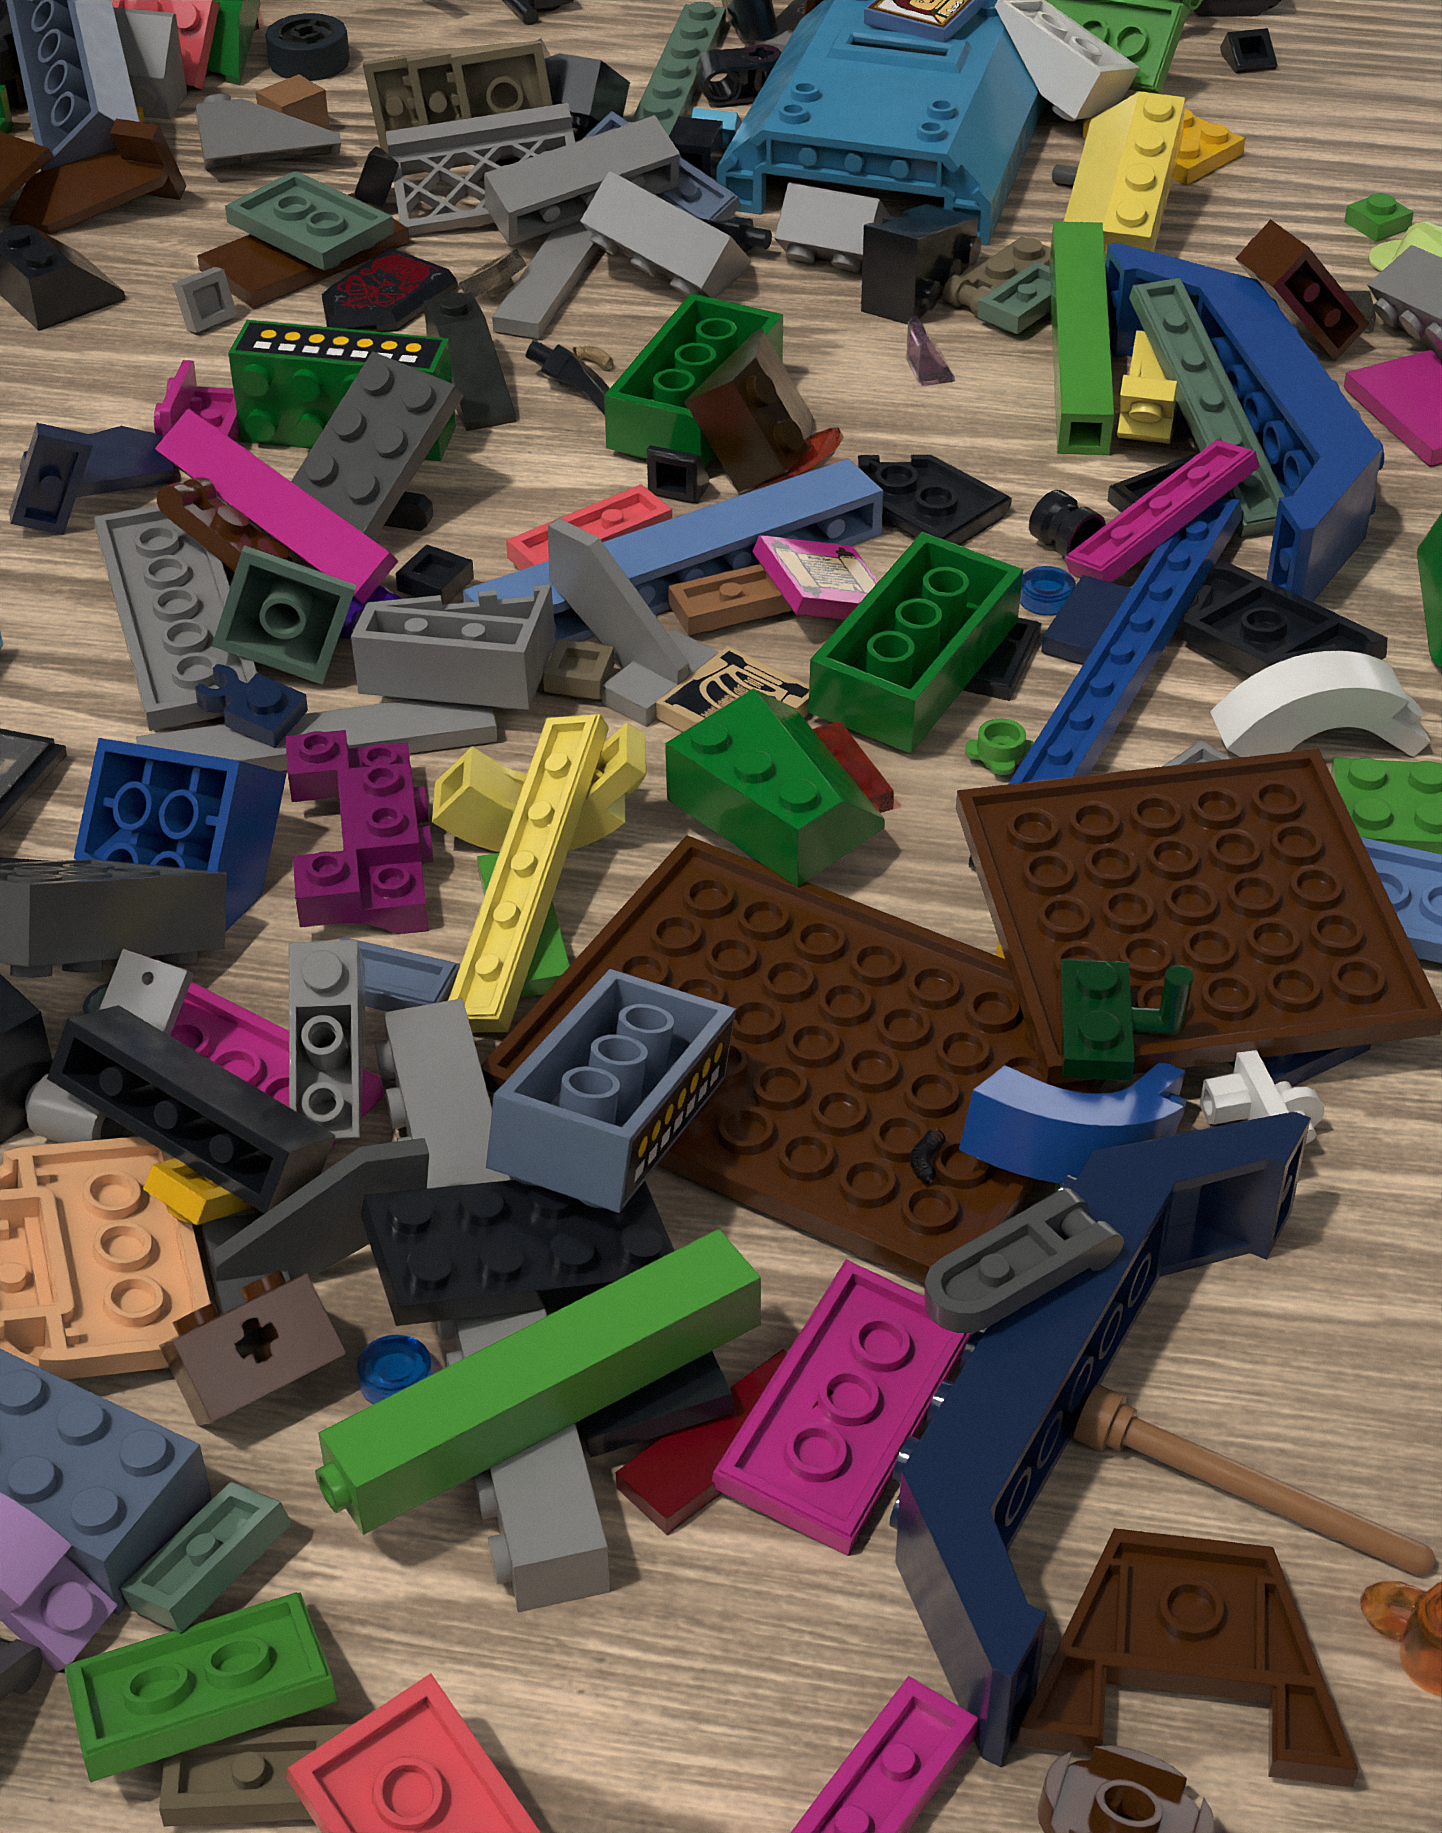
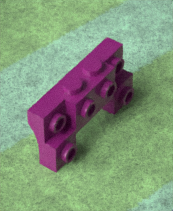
[285,730,434,934]

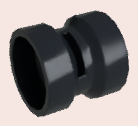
[1029,490,1106,557]

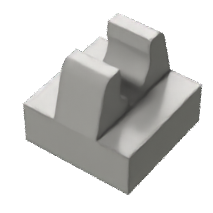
[173,267,238,333]

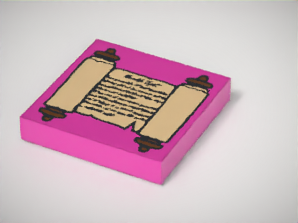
[752,535,878,620]

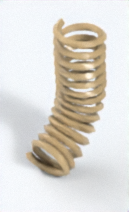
[572,345,614,370]

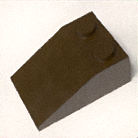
[684,328,813,492]

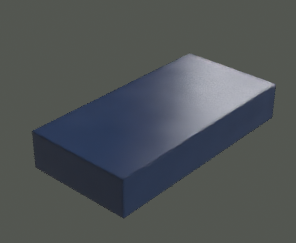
[1041,575,1131,664]

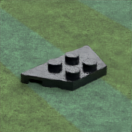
[1182,559,1388,676]

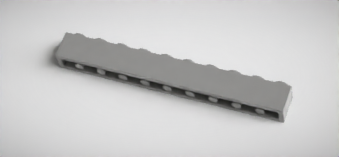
[375,998,610,1612]

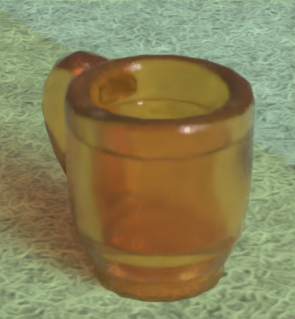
[1360,1581,1442,1697]

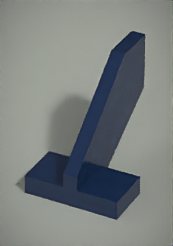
[9,423,174,535]

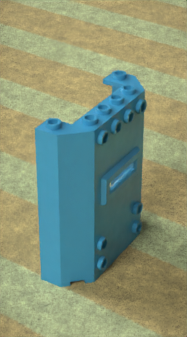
[717,0,1048,246]

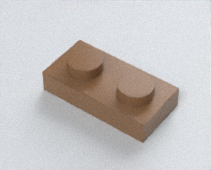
[668,564,792,636]

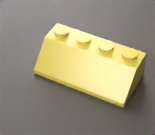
[1064,91,1185,261]

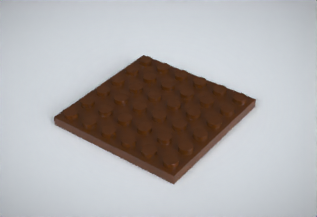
[956,748,1442,1085]

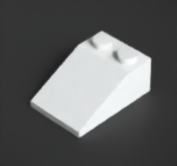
[995,0,1140,121]

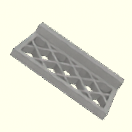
[386,103,575,236]

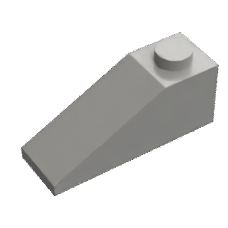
[196,94,341,169]

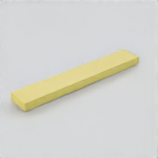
[448,714,609,1033]

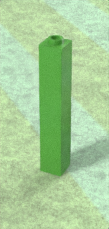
[1049,221,1114,455]
[315,1229,761,1535]

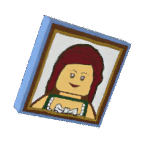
[864,0,984,43]

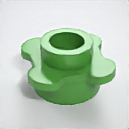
[965,718,1034,775]

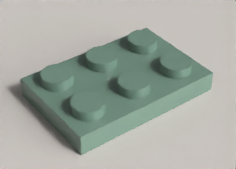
[225,170,394,271]

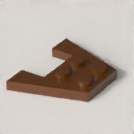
[1017,1528,1358,1787]

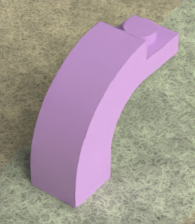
[0,1492,118,1672]

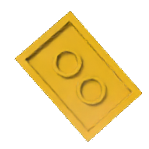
[1082,108,1246,185]

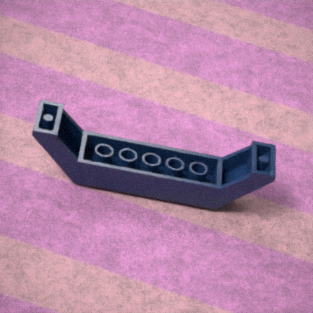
[890,1111,1311,1767]

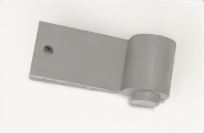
[25,949,194,1143]

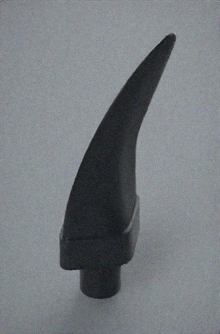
[696,217,772,252]
[525,340,610,415]

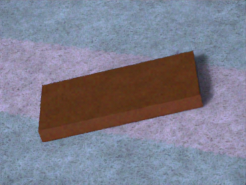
[197,193,409,308]

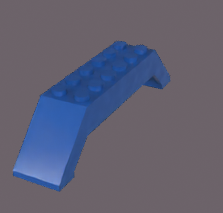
[1105,243,1385,602]

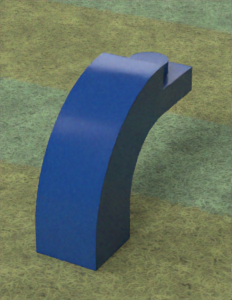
[959,1063,1186,1183]

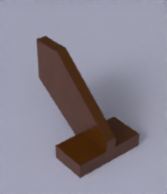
[9,118,187,235]

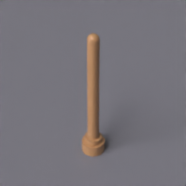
[1074,1384,1435,1575]

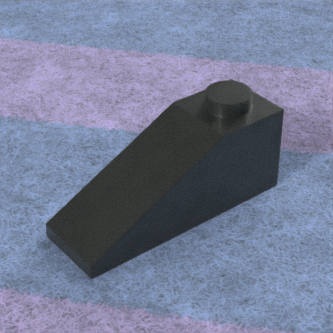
[424,292,516,431]

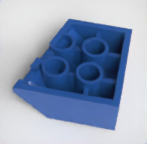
[74,738,287,932]

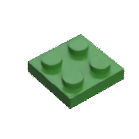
[1330,758,1442,854]

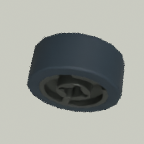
[265,13,350,81]

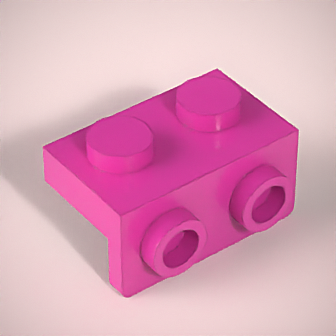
[154,360,239,441]

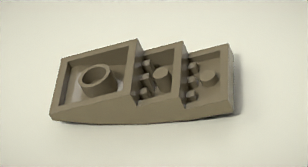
[363,41,553,154]

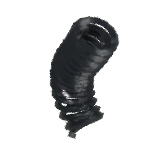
[909,1128,946,1185]

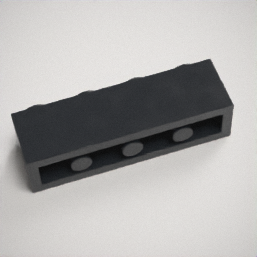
[47,1005,336,1214]

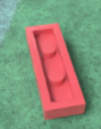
[506,484,672,570]

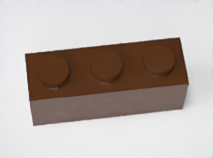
[1235,219,1370,362]

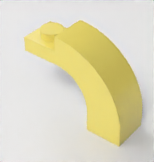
[1117,330,1179,444]
[432,722,647,852]

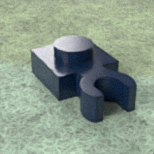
[195,664,308,748]

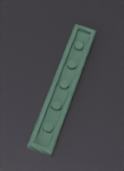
[1129,278,1285,538]

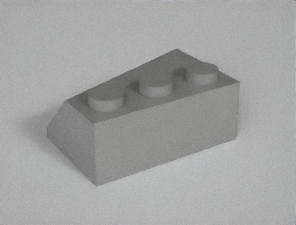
[580,170,752,299]

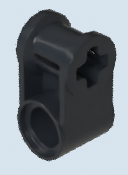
[696,44,781,106]

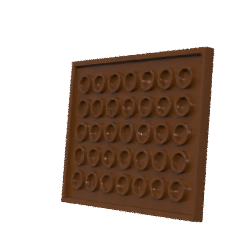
[481,835,1106,1283]

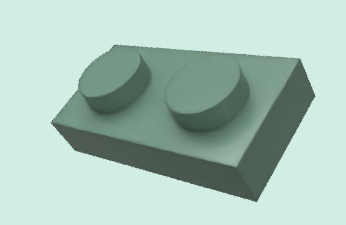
[977,261,1051,334]
[120,1482,292,1633]

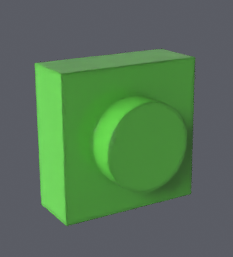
[1344,193,1414,242]

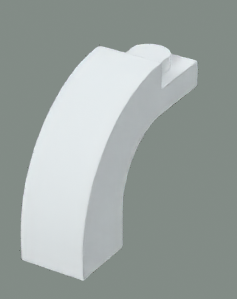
[1210,651,1431,758]

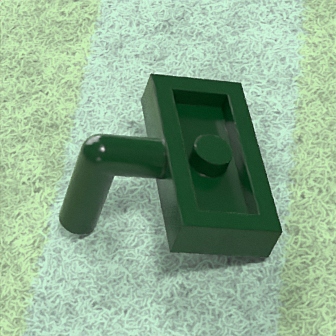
[1059,959,1193,1081]

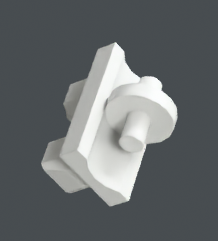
[1200,1050,1324,1144]

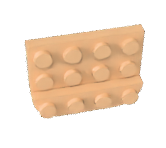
[0,1136,210,1381]

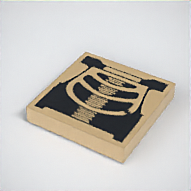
[656,646,809,732]

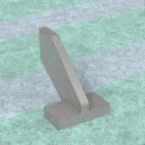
[548,518,719,727]

